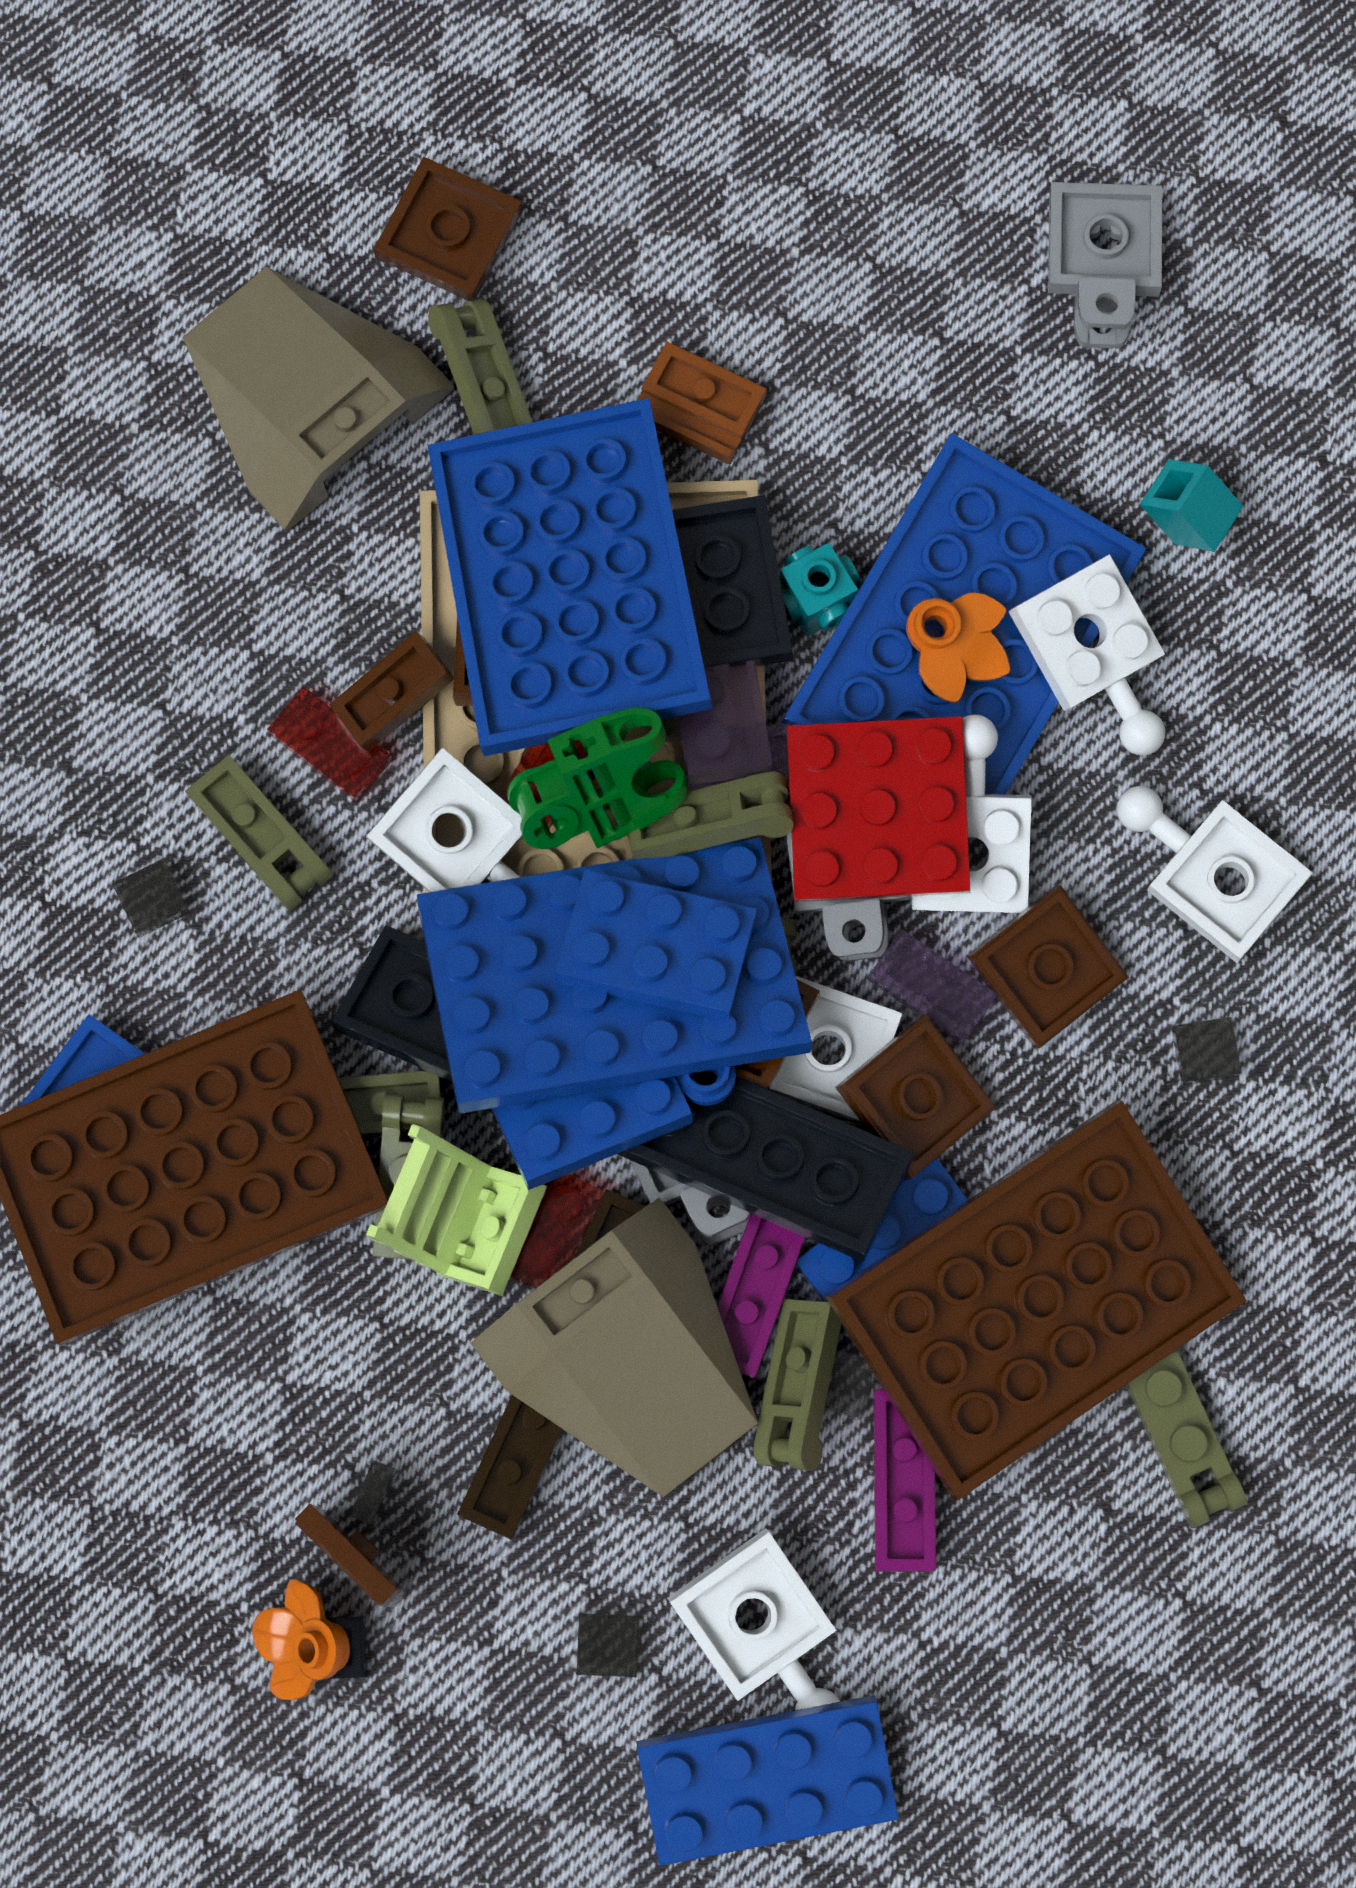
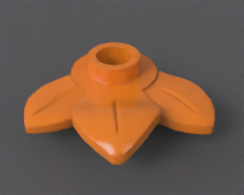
[906,593,1010,703]
[252,1579,350,1700]

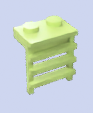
[366,1124,547,1296]

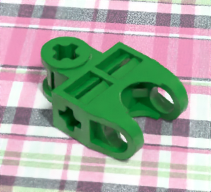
[507,707,689,849]

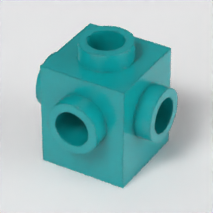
[779,543,861,637]

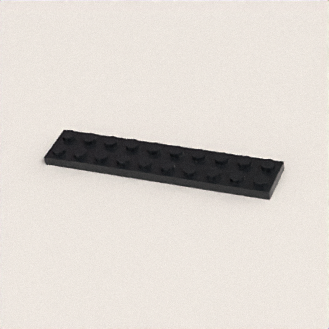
[331,925,914,1263]

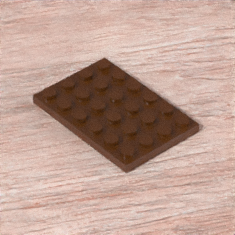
[0,989,388,1346]
[825,1101,1247,1500]

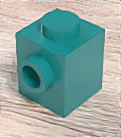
[1140,459,1243,552]

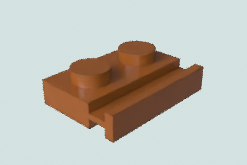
[637,342,767,465]

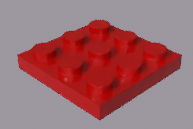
[787,716,971,902]

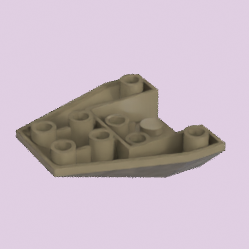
[183,266,454,532]
[470,1197,758,1497]

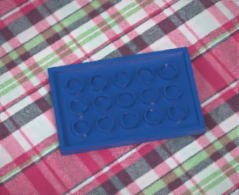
[428,398,713,757]
[781,433,1146,839]
[417,837,812,1114]

